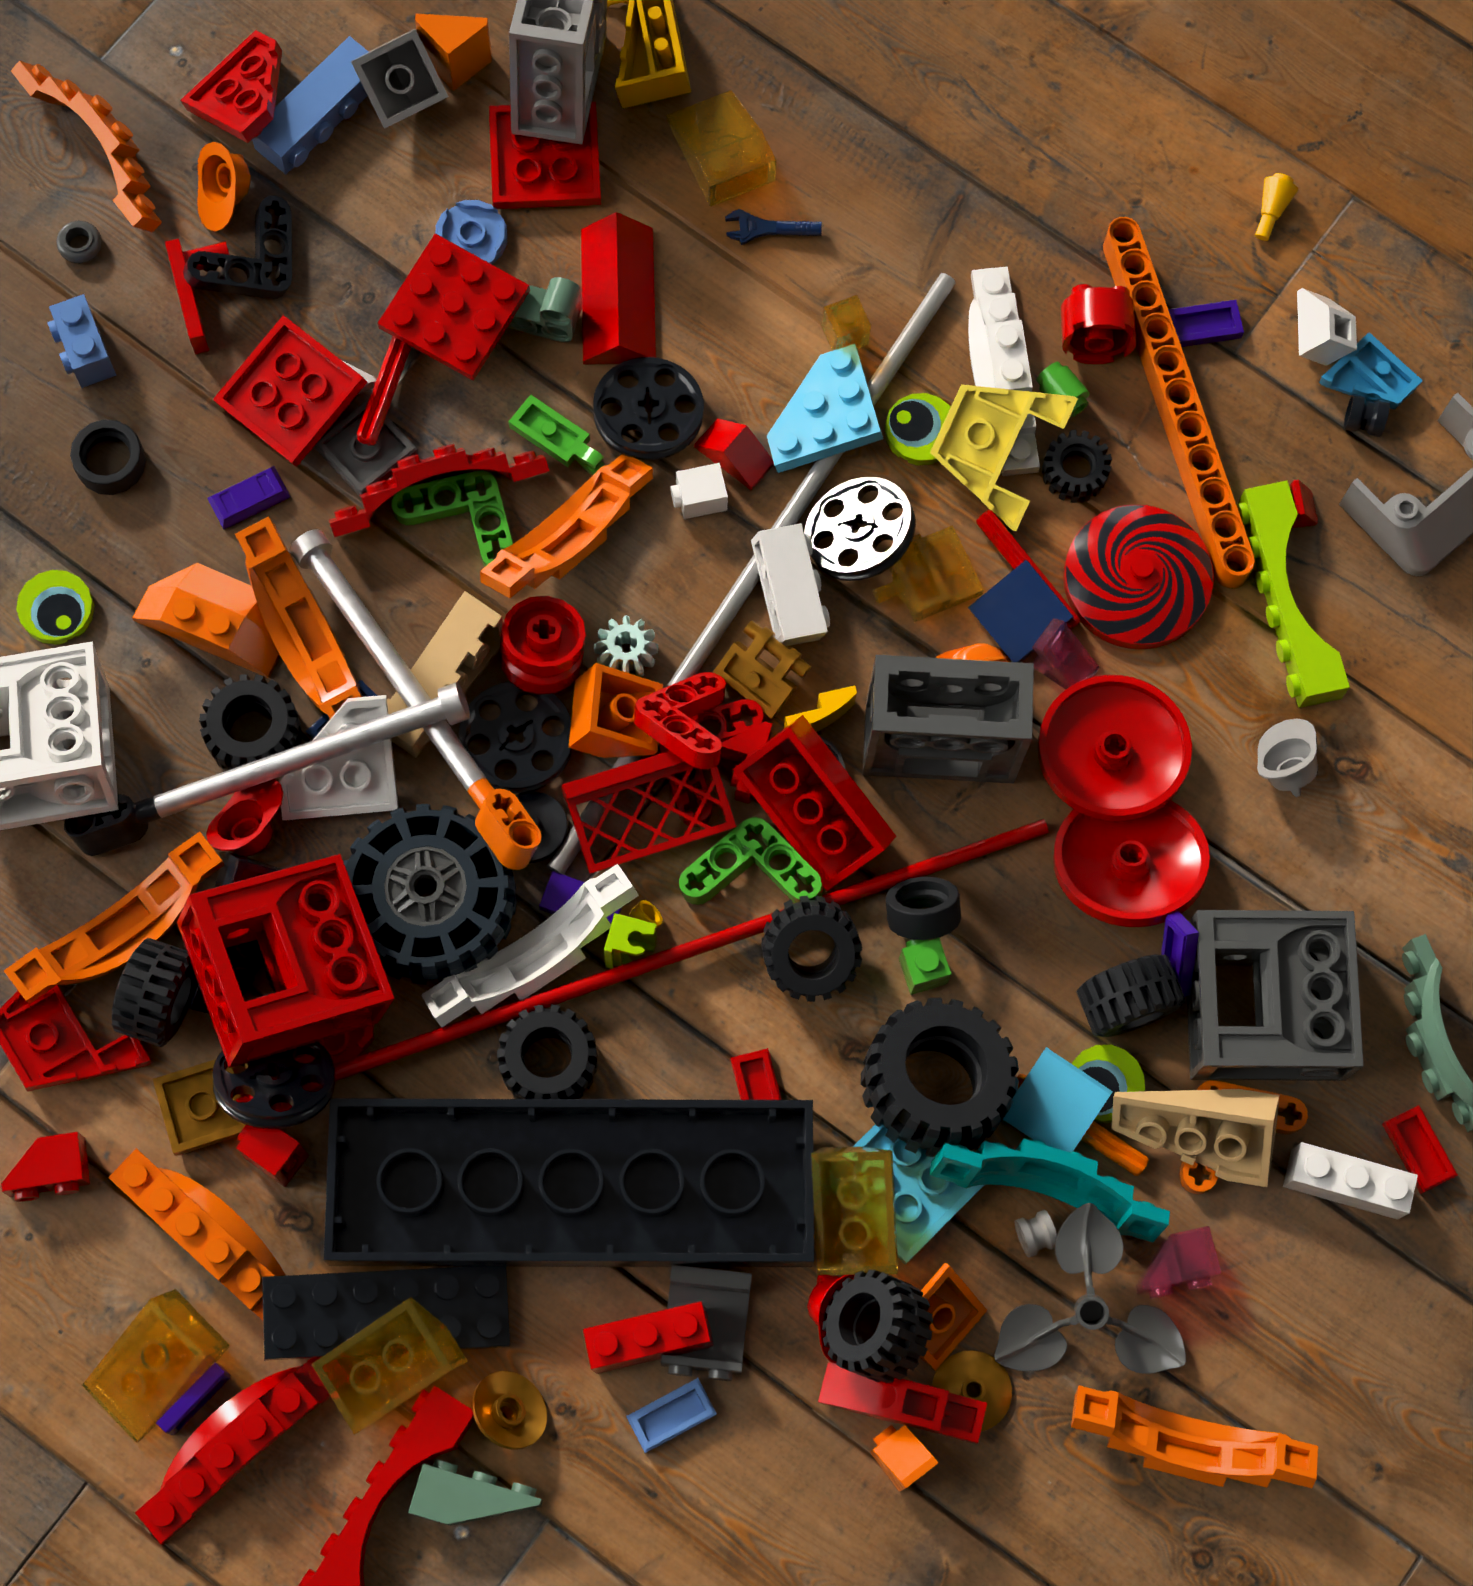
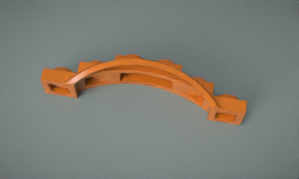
[11,61,162,232]
[480,454,653,598]
[235,516,363,719]
[3,831,224,1005]
[108,1148,286,1321]
[1071,1385,1318,1489]

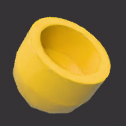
[629,900,663,928]

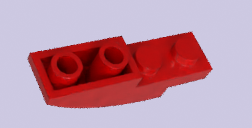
[818,1362,987,1444]

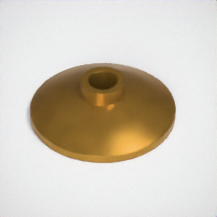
[932,1350,1012,1432]
[472,1371,547,1450]

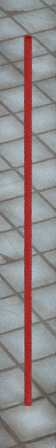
[236,819,1049,1103]

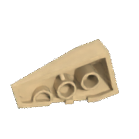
[1111,1089,1280,1187]

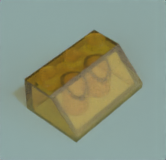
[811,1147,898,1275]
[311,1297,468,1435]

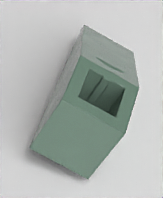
[408,1459,543,1526]

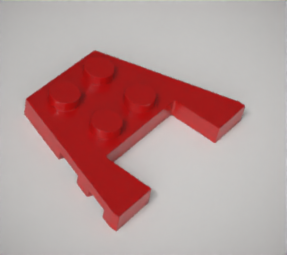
[0,985,151,1092]

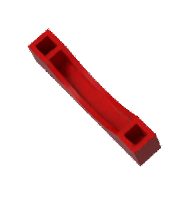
[298,1385,475,1586]

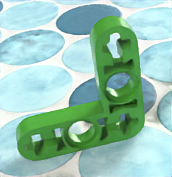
[391,470,513,567]
[679,817,824,905]

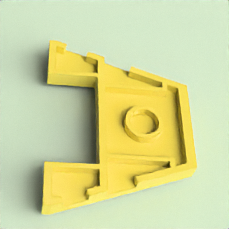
[930,384,1079,531]

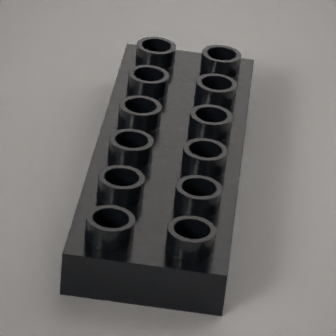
[324,1098,814,1267]

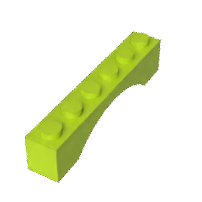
[1236,480,1350,708]

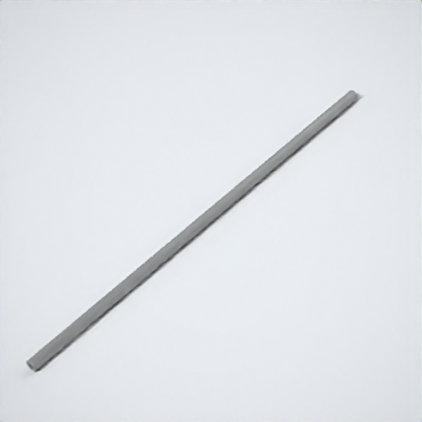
[547,273,955,875]

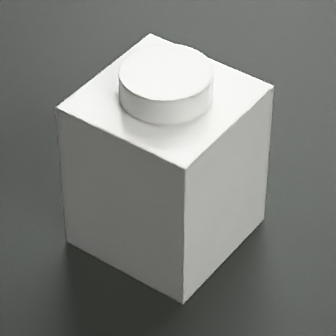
[670,463,728,519]

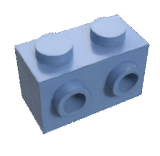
[47,294,116,388]

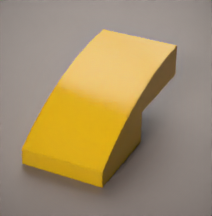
[784,685,857,732]

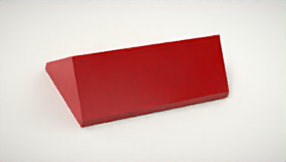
[581,212,656,365]

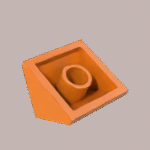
[415,13,492,91]
[919,1263,987,1371]

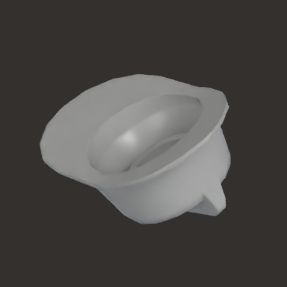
[1257,718,1318,797]

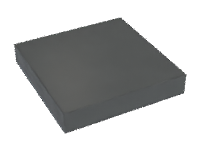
[314,398,418,498]

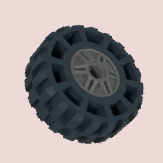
[343,804,517,985]

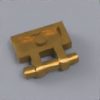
[713,620,811,718]

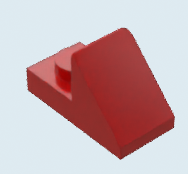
[721,721,773,804]

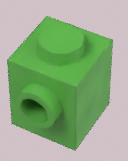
[899,938,951,995]

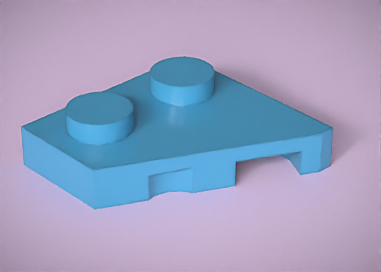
[1319,332,1423,410]

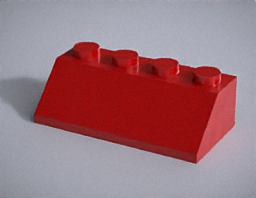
[732,715,897,891]

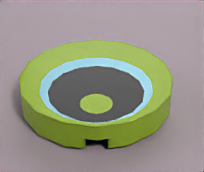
[884,393,951,465]
[16,570,95,645]
[1071,1045,1145,1123]

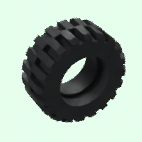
[860,997,1019,1157]

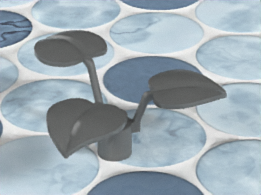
[994,1203,1186,1374]

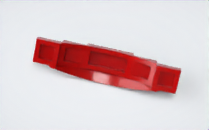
[329,444,550,538]
[135,1357,353,1544]

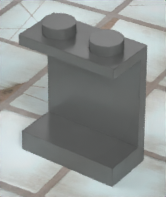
[661,1265,752,1381]

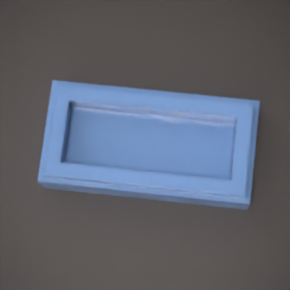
[626,1378,717,1453]

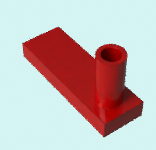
[165,238,230,354]

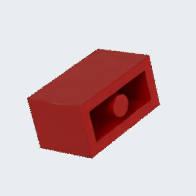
[236,1125,309,1187]

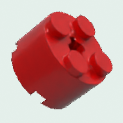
[1061,284,1136,365]

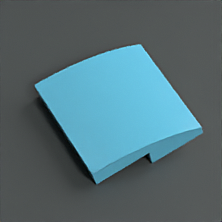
[1003,1047,1113,1152]

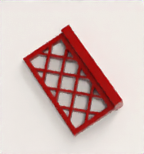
[561,751,736,874]

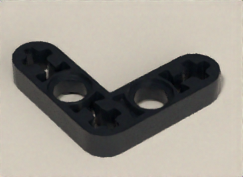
[183,195,292,299]

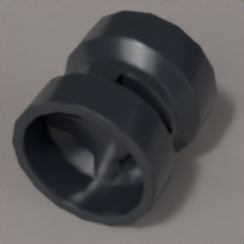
[1343,394,1390,437]

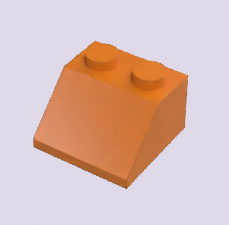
[568,663,663,758]

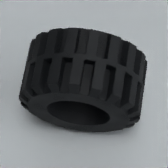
[199,674,302,770]
[761,895,862,1002]
[112,938,196,1047]
[1076,954,1186,1037]
[497,1004,598,1099]
[822,1270,933,1383]

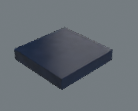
[968,560,1074,663]

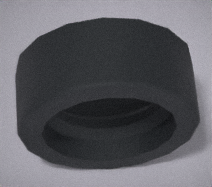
[70,419,146,495]
[886,877,961,940]

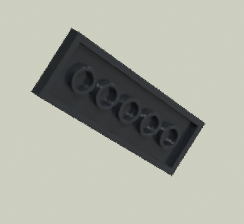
[262,1267,510,1361]

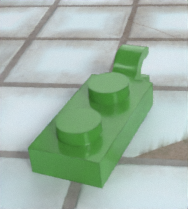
[508,395,605,475]

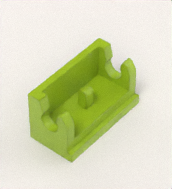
[604,913,657,969]

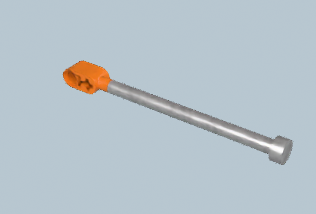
[290,529,542,870]

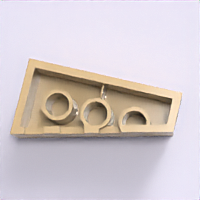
[387,591,503,758]

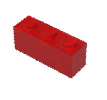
[583,1301,714,1374]

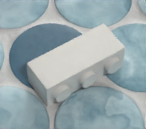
[751,523,830,646]
[1283,1142,1418,1220]

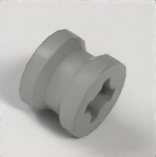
[1014,1210,1057,1258]

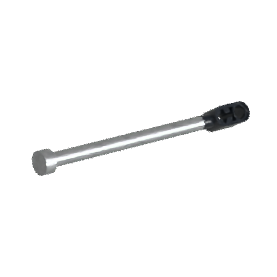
[64,682,470,856]

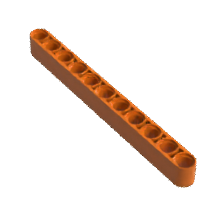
[1103,217,1255,589]

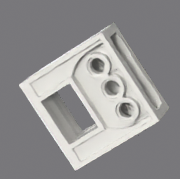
[0,641,119,830]

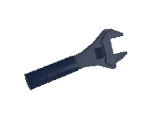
[725,209,822,245]

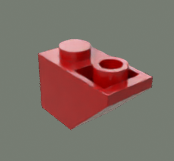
[1,1131,90,1202]

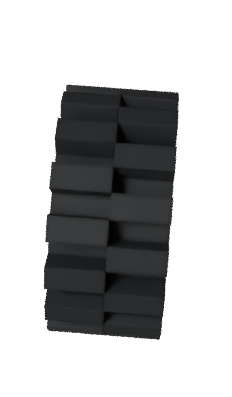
[1042,430,1112,503]

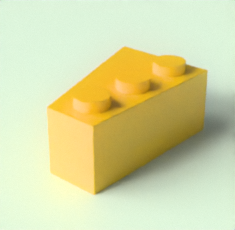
[615,0,691,108]

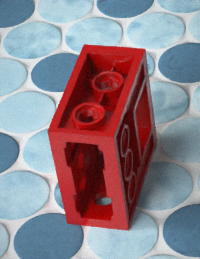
[177,854,395,1068]

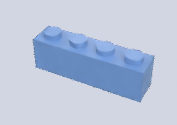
[252,36,369,175]

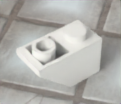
[1297,288,1357,366]

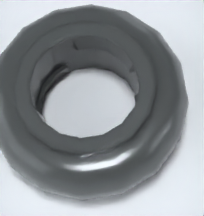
[56,220,102,264]

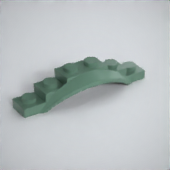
[1402,934,1473,1132]

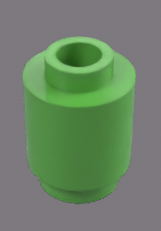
[1036,361,1090,417]

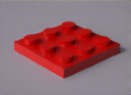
[489,102,601,209]
[377,233,530,381]
[213,315,367,467]

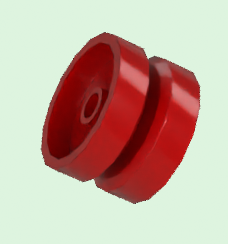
[500,596,586,694]

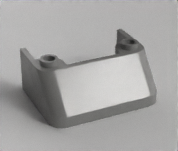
[1339,393,1473,576]

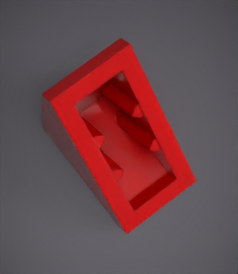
[694,418,774,491]

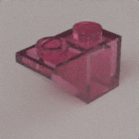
[1136,1226,1221,1299]

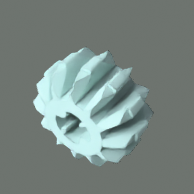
[594,615,658,677]

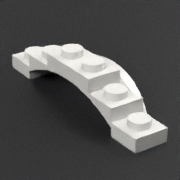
[969,266,1040,476]
[422,864,639,1027]

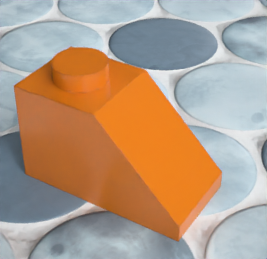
[870,1425,938,1492]

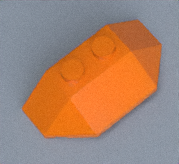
[132,563,280,678]

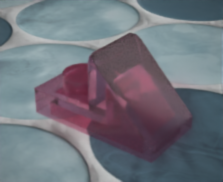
[1032,618,1100,689]

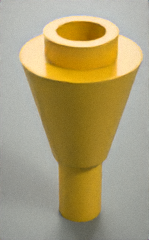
[1255,173,1298,241]

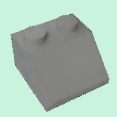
[351,29,449,129]

